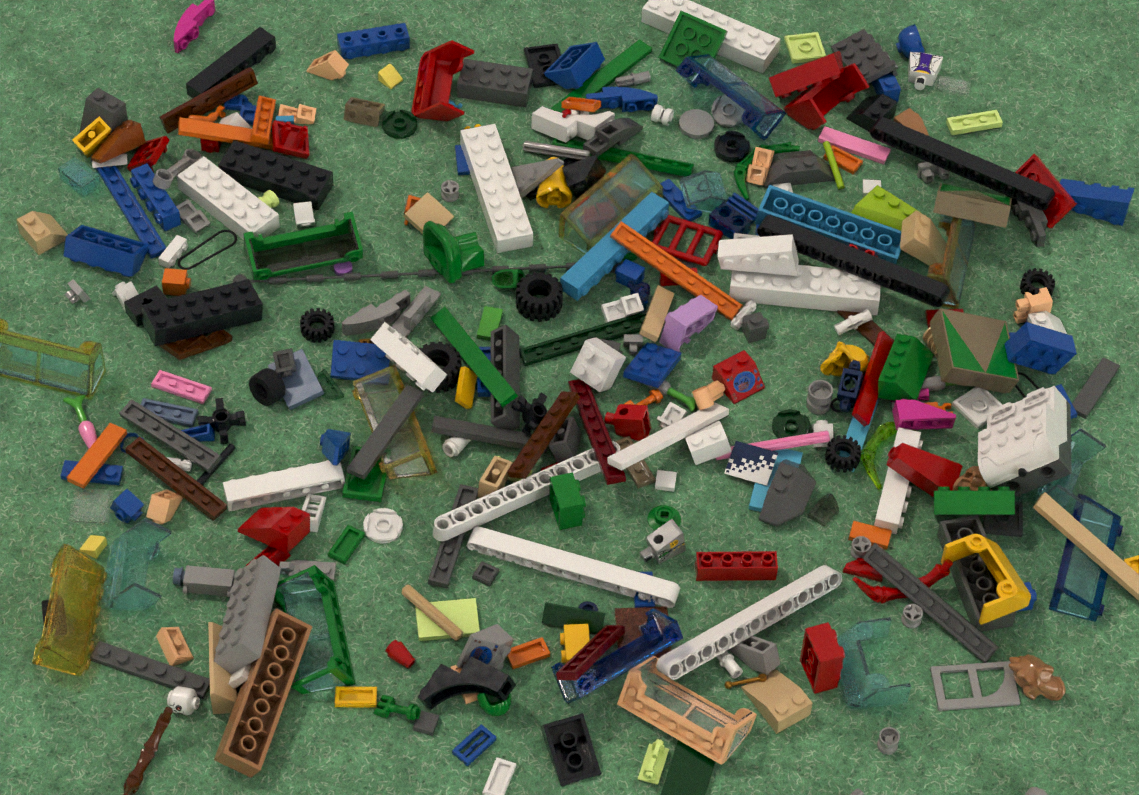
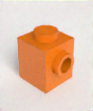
[162,268,191,296]

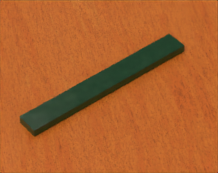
[519,311,665,366]

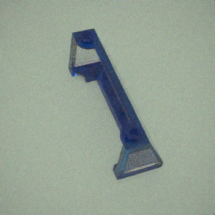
[551,608,683,704]

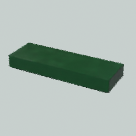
[542,602,605,633]

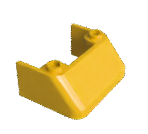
[941,534,1031,625]

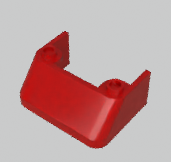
[411,40,475,121]
[783,63,870,130]

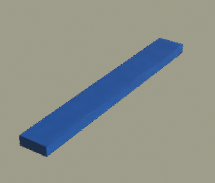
[91,159,166,259]

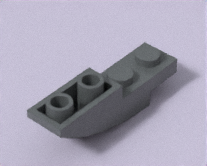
[583,118,643,157]
[1007,196,1048,247]

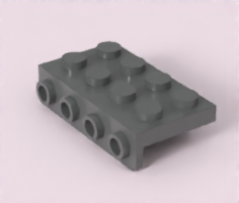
[831,29,898,83]

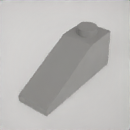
[729,636,780,675]

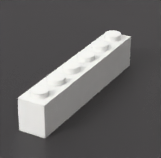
[874,427,923,534]
[223,460,345,512]

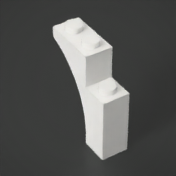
[531,106,615,143]

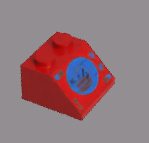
[712,350,765,404]

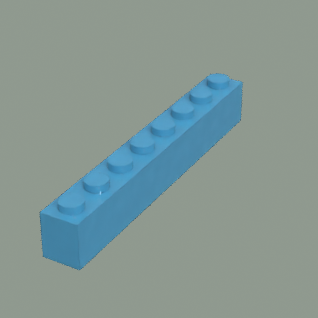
[560,192,669,301]

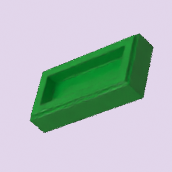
[327,525,365,564]

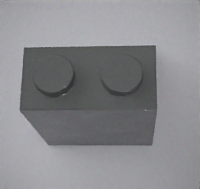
[79,88,128,139]

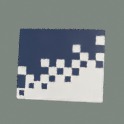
[724,441,778,485]

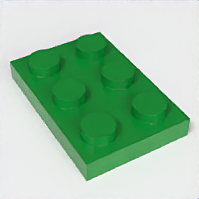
[342,446,391,502]

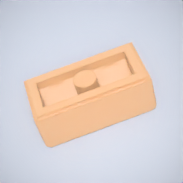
[156,627,194,666]

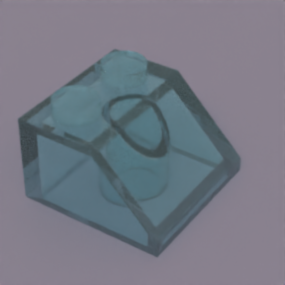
[679,170,728,213]

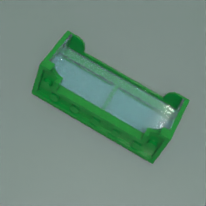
[274,565,355,694]

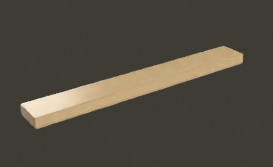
[1033,492,1139,600]

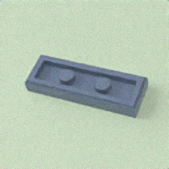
[140,398,199,427]

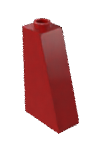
[886,443,963,498]

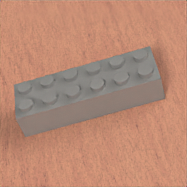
[214,555,281,674]

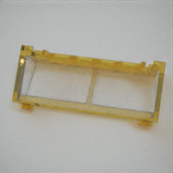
[352,365,438,479]

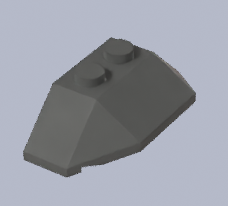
[764,150,835,188]
[759,459,816,527]

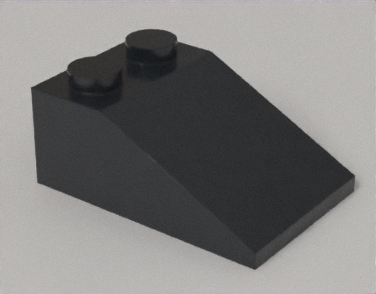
[540,713,601,786]

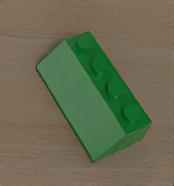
[878,334,934,401]
[933,487,1015,515]

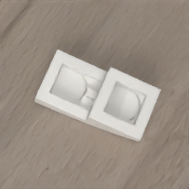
[601,293,644,323]

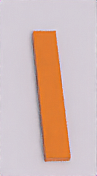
[178,117,273,150]

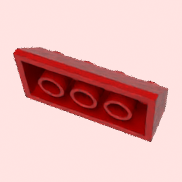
[769,51,844,99]

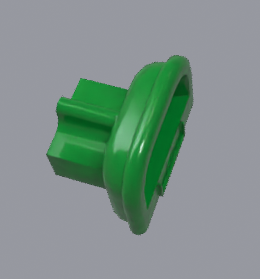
[423,221,484,283]

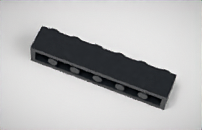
[186,27,276,98]

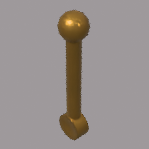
[724,674,767,689]

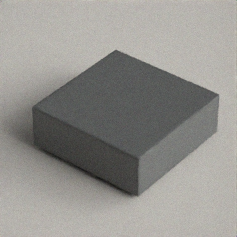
[472,561,499,587]
[413,710,439,736]

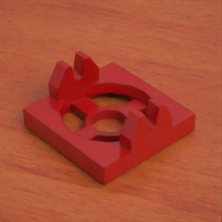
[127,136,170,173]

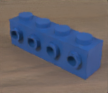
[337,23,410,59]
[130,164,181,232]

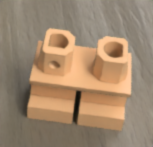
[1013,287,1053,324]

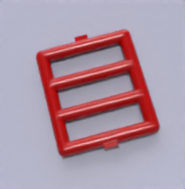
[651,215,723,266]

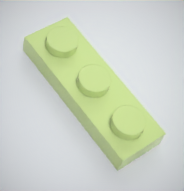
[946,110,1003,135]

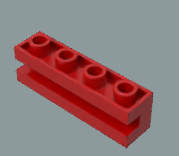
[695,551,778,581]

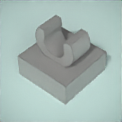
[65,279,91,304]
[623,334,643,355]

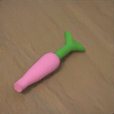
[63,395,97,449]

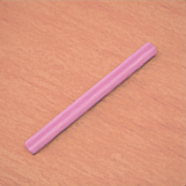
[716,430,830,460]

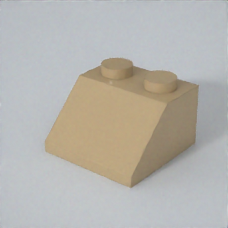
[16,211,68,255]

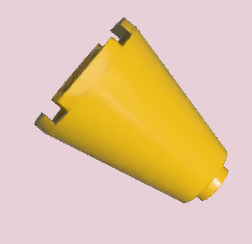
[536,157,572,208]

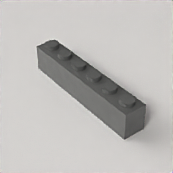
[491,325,520,430]

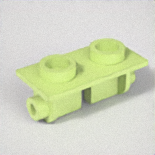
[638,739,669,785]

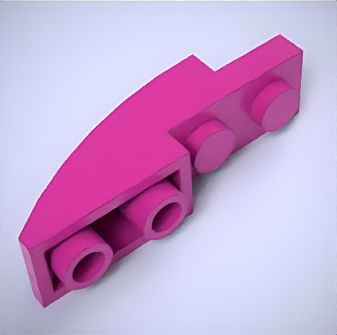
[174,0,215,54]

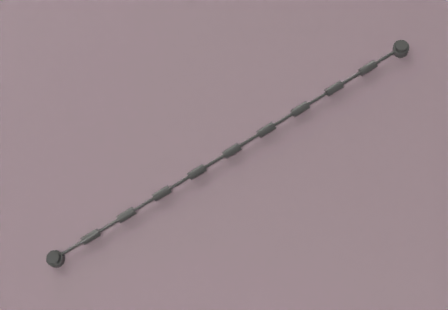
[233,262,618,284]

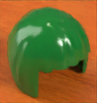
[477,693,511,716]

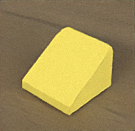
[378,64,403,89]
[79,535,107,559]

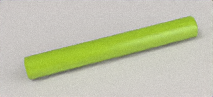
[823,141,845,190]

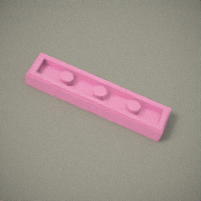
[818,126,891,164]

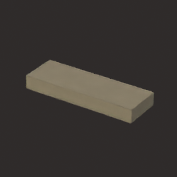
[615,436,656,488]

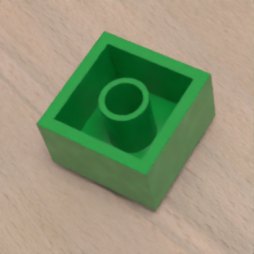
[549,472,586,530]

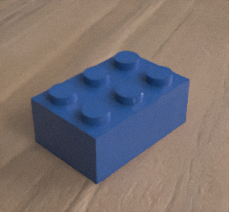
[1004,322,1077,374]

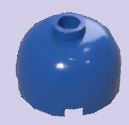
[896,24,925,59]

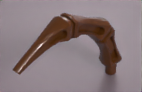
[123,707,173,795]

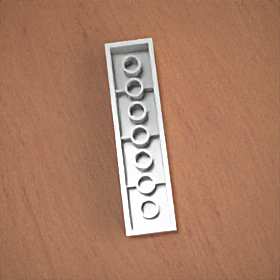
[641,0,780,74]
[460,124,533,253]
[729,265,881,315]

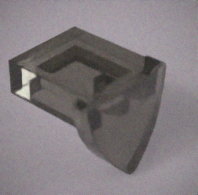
[808,494,839,527]

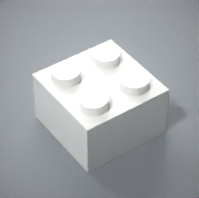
[570,338,626,392]

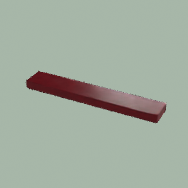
[556,625,625,681]

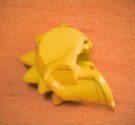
[820,341,870,376]

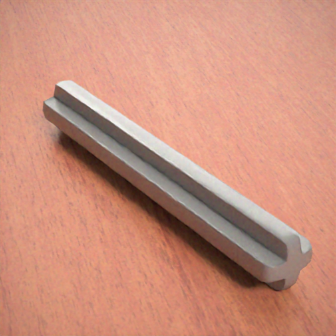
[523,141,590,160]

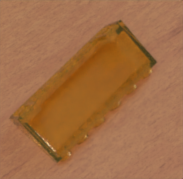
[32,543,107,676]

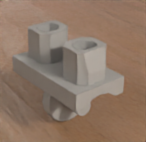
[916,161,950,183]

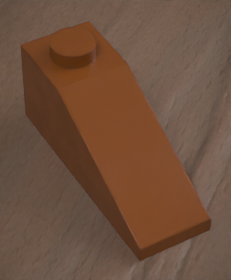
[91,120,146,164]

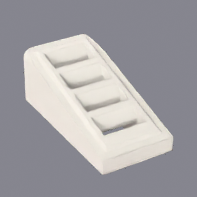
[302,494,327,532]

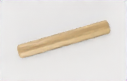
[402,584,463,641]

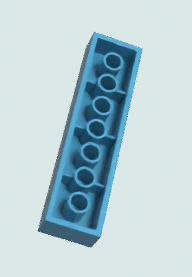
[755,185,902,264]

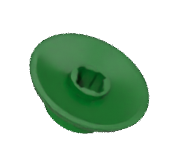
[647,505,681,530]

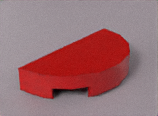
[843,558,882,582]

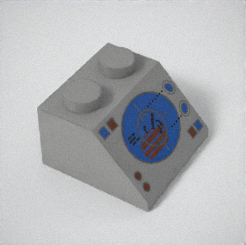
[456,624,514,670]

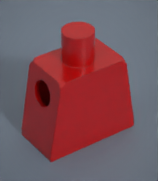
[604,404,651,441]

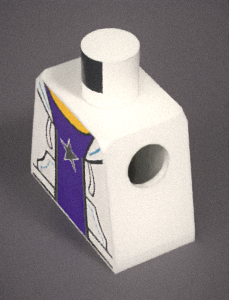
[908,52,943,90]

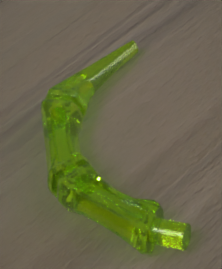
[860,422,916,490]

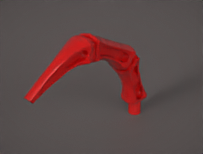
[852,559,953,604]

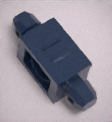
[837,360,863,413]

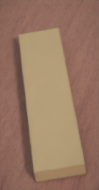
[639,285,674,342]

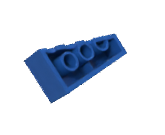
[1060,179,1135,226]

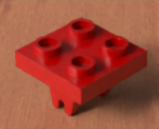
[272,120,309,159]

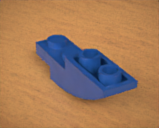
[586,87,658,112]

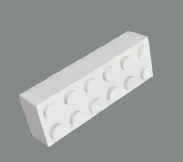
[177,156,280,240]

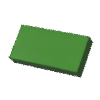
[477,306,503,341]

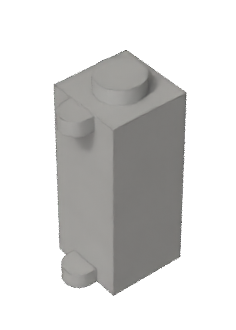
[183,565,235,598]

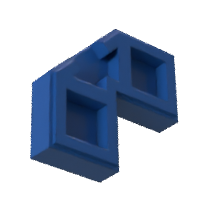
[224,94,256,125]

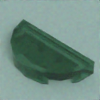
[317,369,344,400]

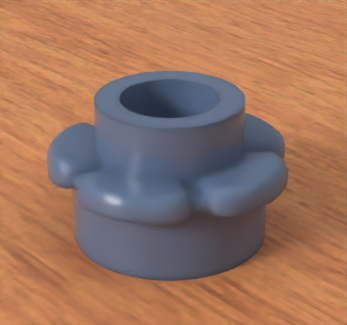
[173,566,185,586]

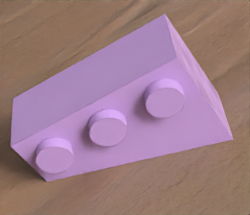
[659,295,718,352]

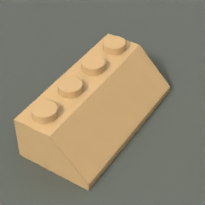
[208,622,241,714]

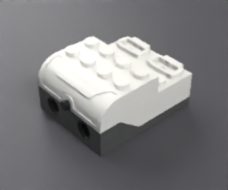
[978,386,1072,497]

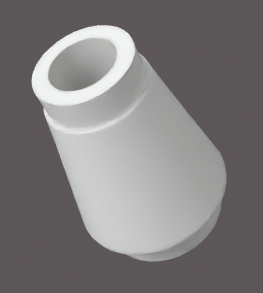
[442,437,471,457]

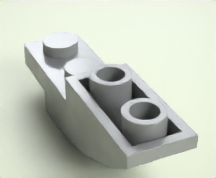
[342,290,410,335]

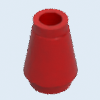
[385,639,416,669]

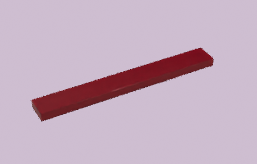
[568,379,626,485]

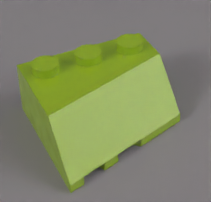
[851,185,921,231]

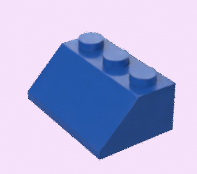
[544,42,605,89]

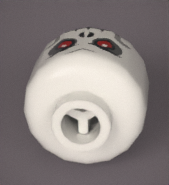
[167,686,200,715]

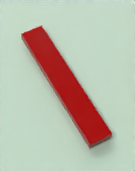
[852,331,894,427]

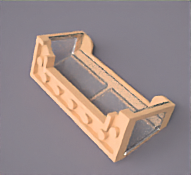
[617,655,757,765]

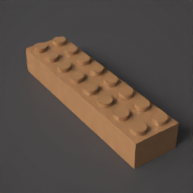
[214,609,313,777]

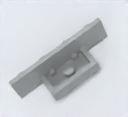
[391,286,441,337]

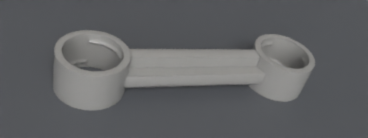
[153,149,202,189]

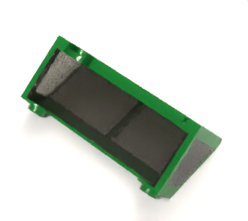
[243,212,363,280]

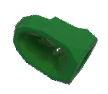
[492,269,525,289]

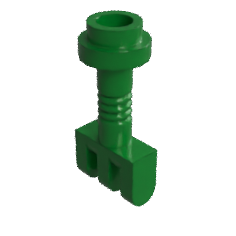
[373,695,421,721]

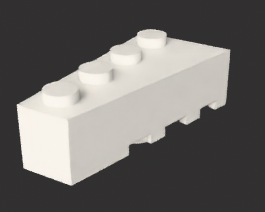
[718,234,799,276]
[370,322,447,392]

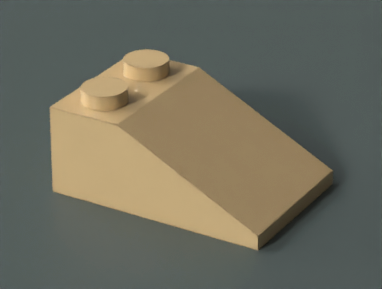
[900,210,947,273]
[741,669,813,734]

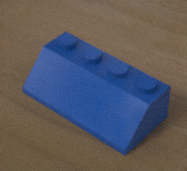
[64,225,150,277]

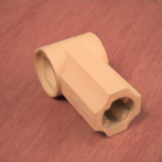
[692,380,725,410]

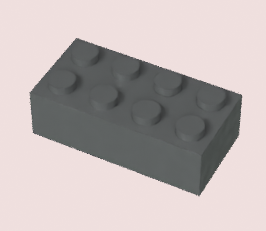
[457,59,533,107]

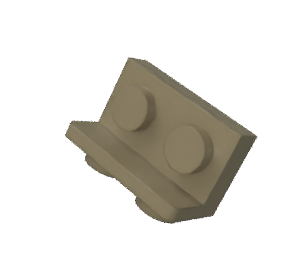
[344,97,385,127]

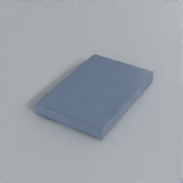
[268,349,324,410]

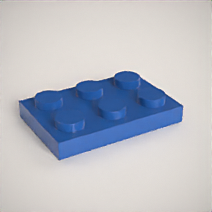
[330,340,390,383]
[623,342,681,388]

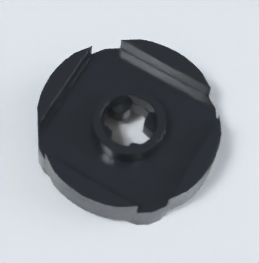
[714,131,750,162]

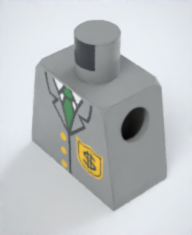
[639,519,686,564]

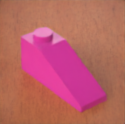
[892,399,956,430]

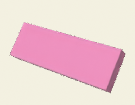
[151,370,212,404]

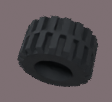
[516,272,563,322]
[416,341,461,393]

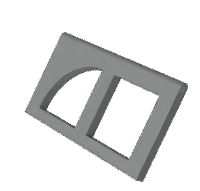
[930,661,1020,711]

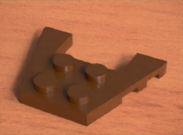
[160,330,232,360]

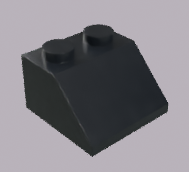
[846,94,897,132]
[562,155,606,199]

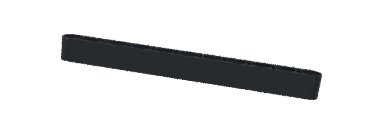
[870,117,1055,210]
[757,215,950,307]

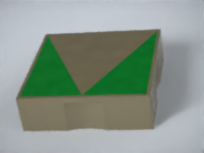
[933,183,1012,228]
[930,308,1019,393]

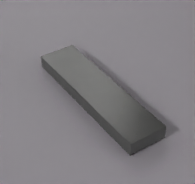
[1072,357,1120,419]

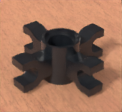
[511,392,547,435]
[198,398,246,444]

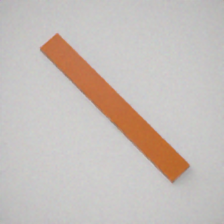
[610,221,743,321]

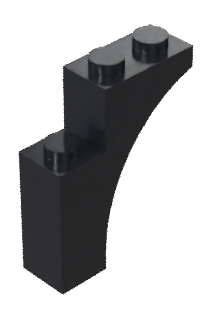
[418,656,516,710]

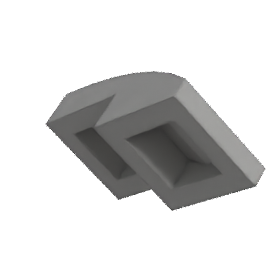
[176,199,211,233]

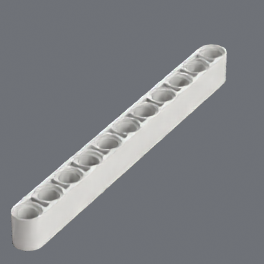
[433,441,620,542]
[466,526,681,608]
[656,565,842,680]

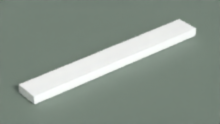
[607,402,729,470]

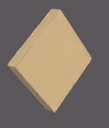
[403,192,454,234]

